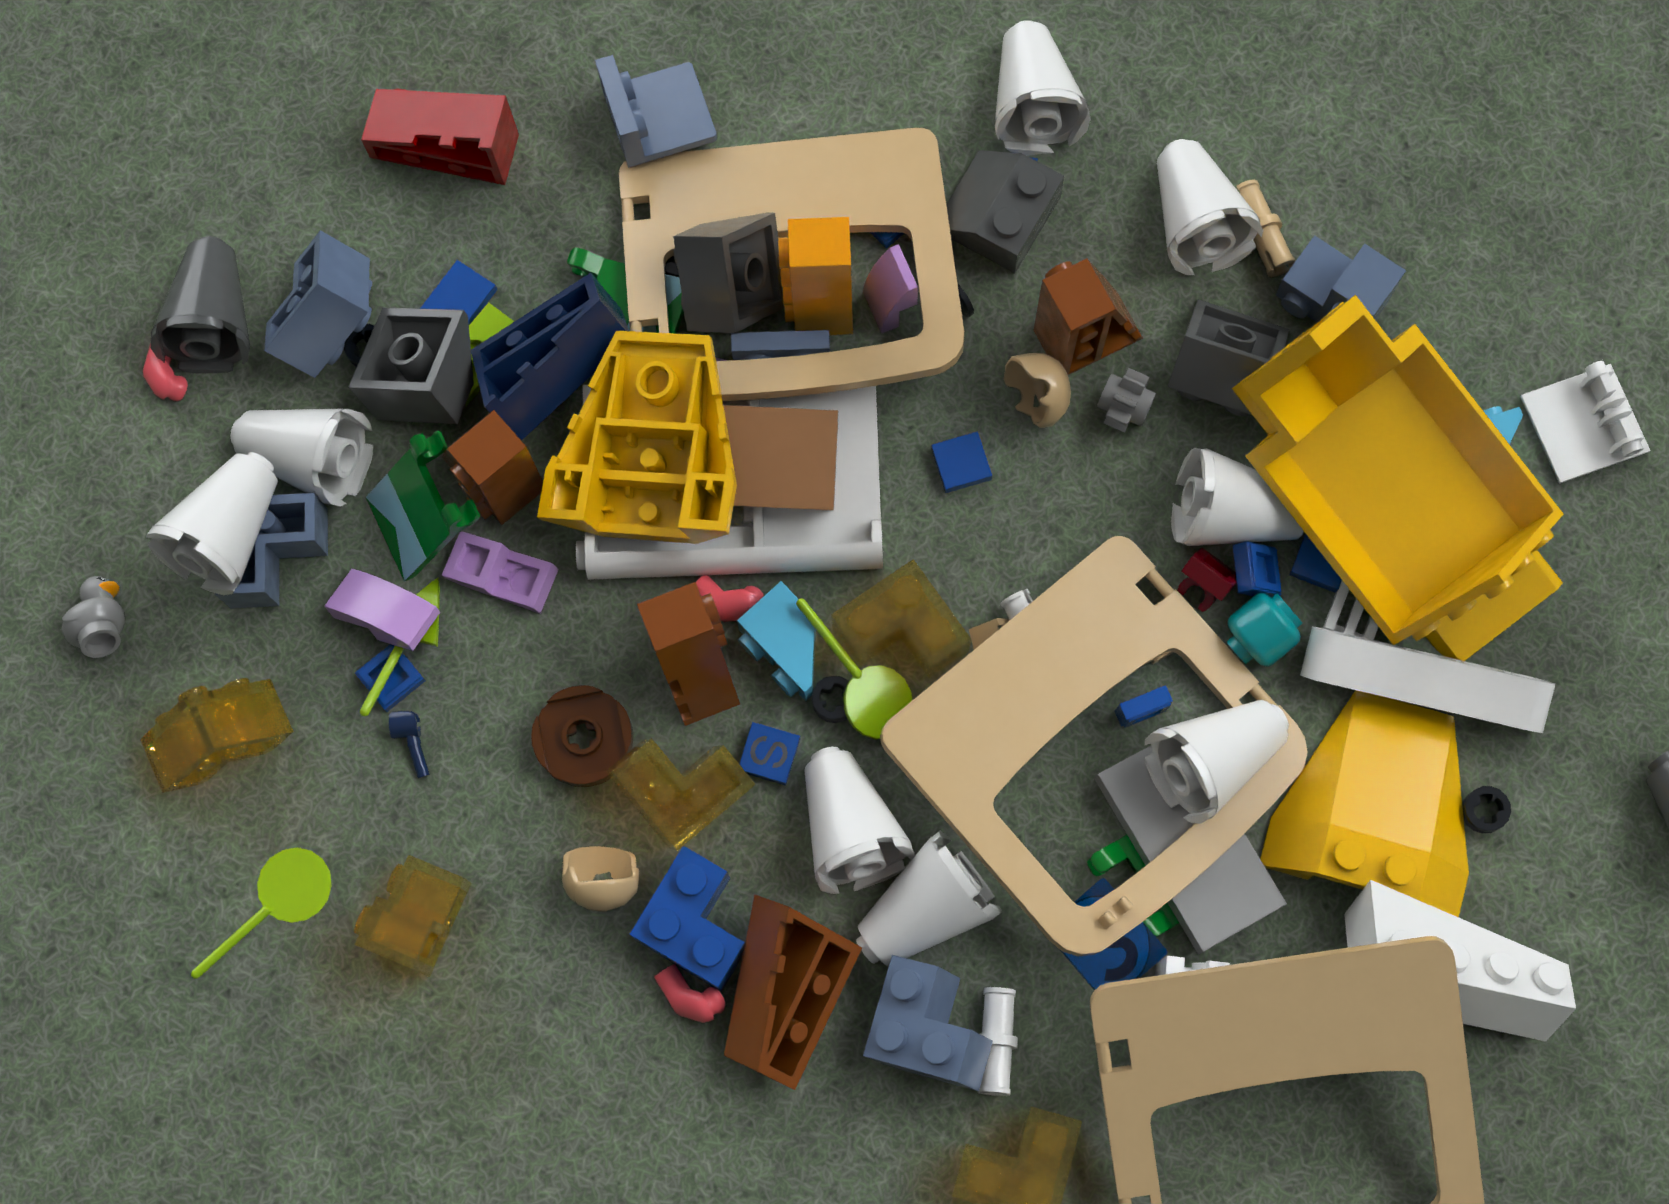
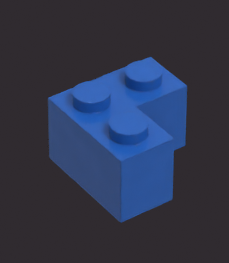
[629,846,745,992]

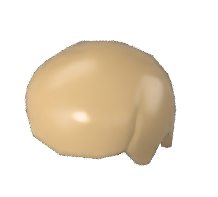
[1004,353,1071,428]
[562,846,639,912]

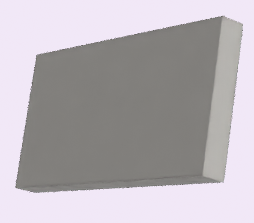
[1094,746,1287,955]

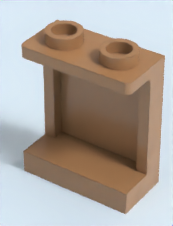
[724,405,839,510]

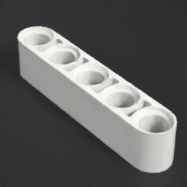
[1300,627,1555,733]

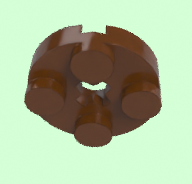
[531,685,633,787]

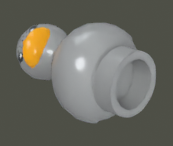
[62,576,125,658]

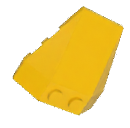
[537,331,737,544]
[1260,690,1469,917]

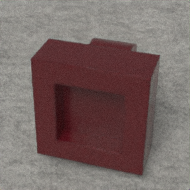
[1177,548,1237,612]

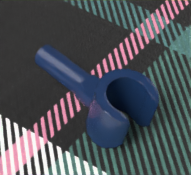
[389,711,430,778]

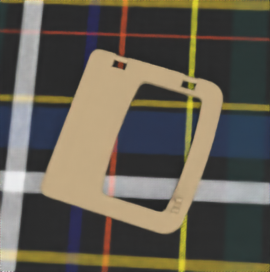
[619,128,964,401]
[880,536,1308,956]
[1090,936,1485,1204]

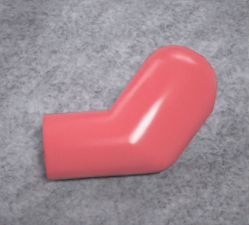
[143,343,188,401]
[696,575,764,622]
[654,964,726,1023]

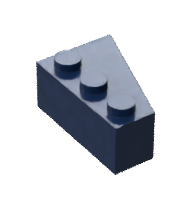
[471,273,629,441]

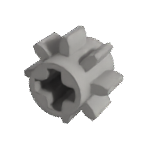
[1097,368,1157,433]

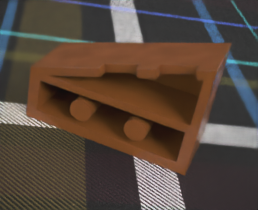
[1033,258,1143,375]
[442,410,543,525]
[637,582,740,726]
[724,895,862,1090]

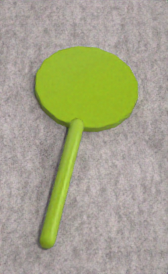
[796,598,912,740]
[191,847,332,979]

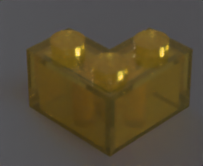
[831,559,971,678]
[140,678,294,793]
[606,738,756,851]
[354,855,472,977]
[951,1106,1082,1204]

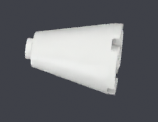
[995,21,1091,156]
[1157,139,1263,275]
[230,409,373,506]
[1171,448,1304,546]
[146,452,278,595]
[1144,700,1289,824]
[804,747,915,894]
[856,830,1002,966]

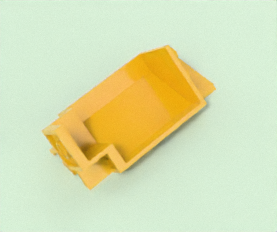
[1231,295,1564,661]

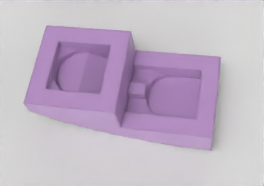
[863,244,918,333]
[442,531,559,614]
[324,569,440,651]

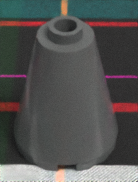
[150,236,250,374]

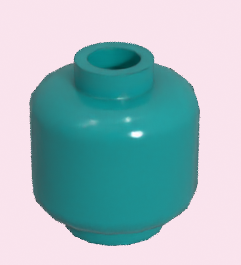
[1226,593,1303,667]

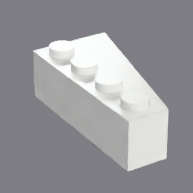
[1344,880,1576,1041]

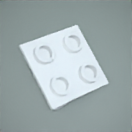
[1520,361,1651,484]

